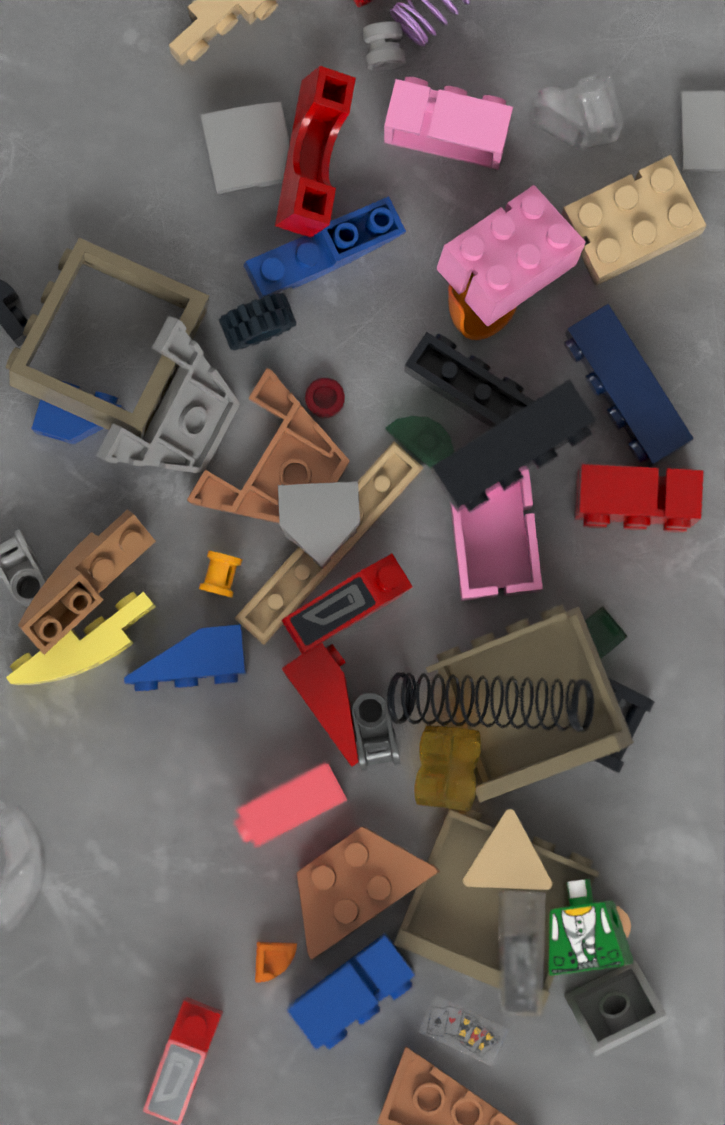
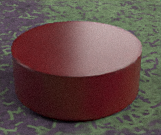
[305,377,345,418]

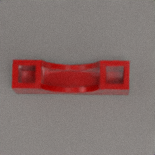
[275,66,356,238]

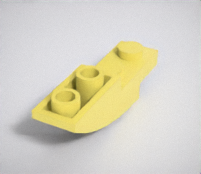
[6,591,156,685]

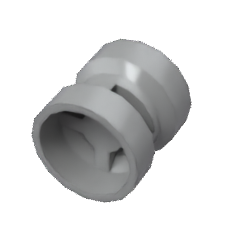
[362,21,406,71]

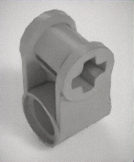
[0,529,47,607]

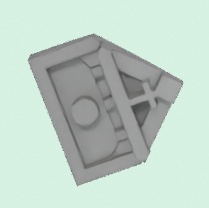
[278,481,360,569]

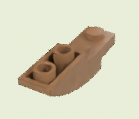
[18,509,156,655]

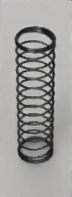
[387,672,594,732]

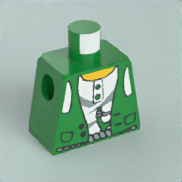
[549,879,634,976]

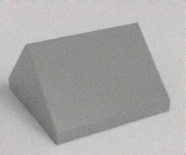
[564,959,669,1056]

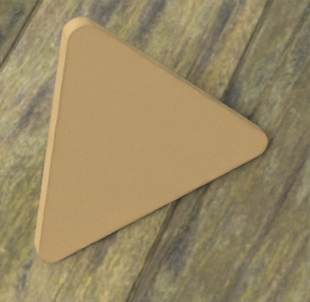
[463,809,552,890]

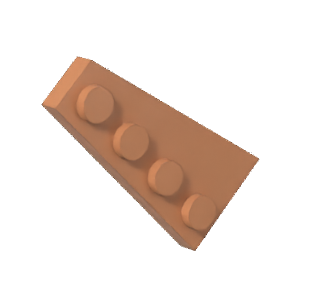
[377,1045,519,1125]

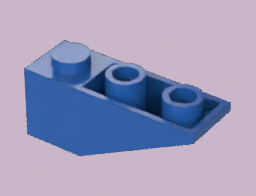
[124,624,247,692]

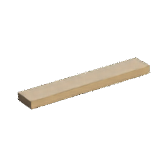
[234,441,424,645]

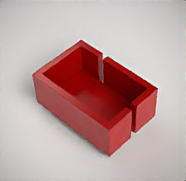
[574,464,704,532]

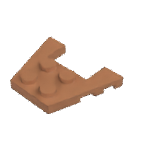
[187,368,350,524]

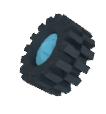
[219,293,297,350]

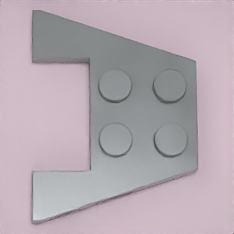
[96,316,240,474]

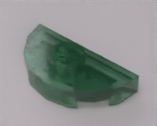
[385,416,454,470]

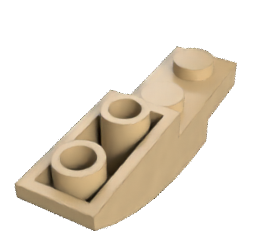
[169,0,278,65]

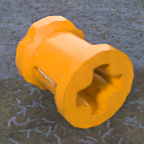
[199,550,243,598]

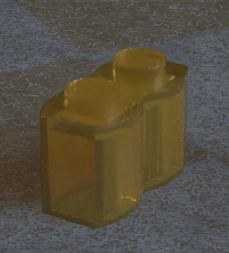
[414,725,481,811]

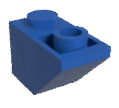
[32,380,125,445]

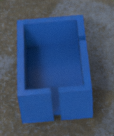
[287,932,415,1050]

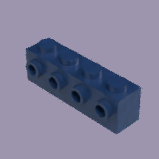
[564,304,694,467]

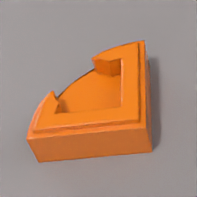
[255,941,297,983]

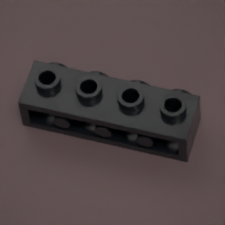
[404,332,539,428]
[431,379,596,513]

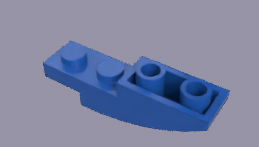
[243,196,406,299]

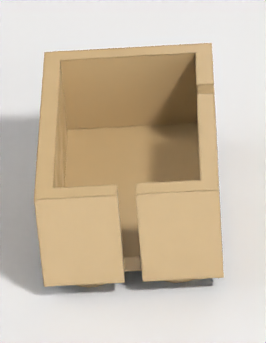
[561,155,707,286]

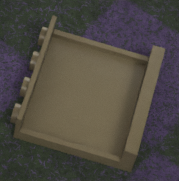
[426,604,634,803]
[393,805,600,1008]

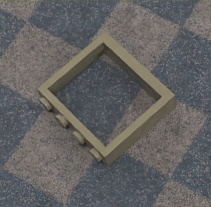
[6,238,209,439]

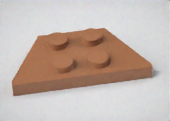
[297,826,440,960]

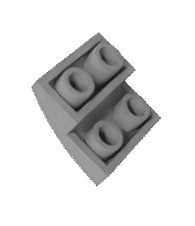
[201,102,290,194]

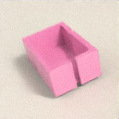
[384,77,513,170]
[436,185,586,327]
[450,469,543,601]

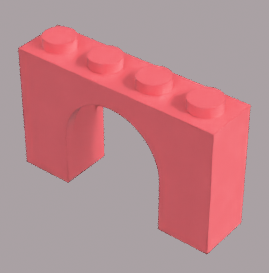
[234,763,347,847]

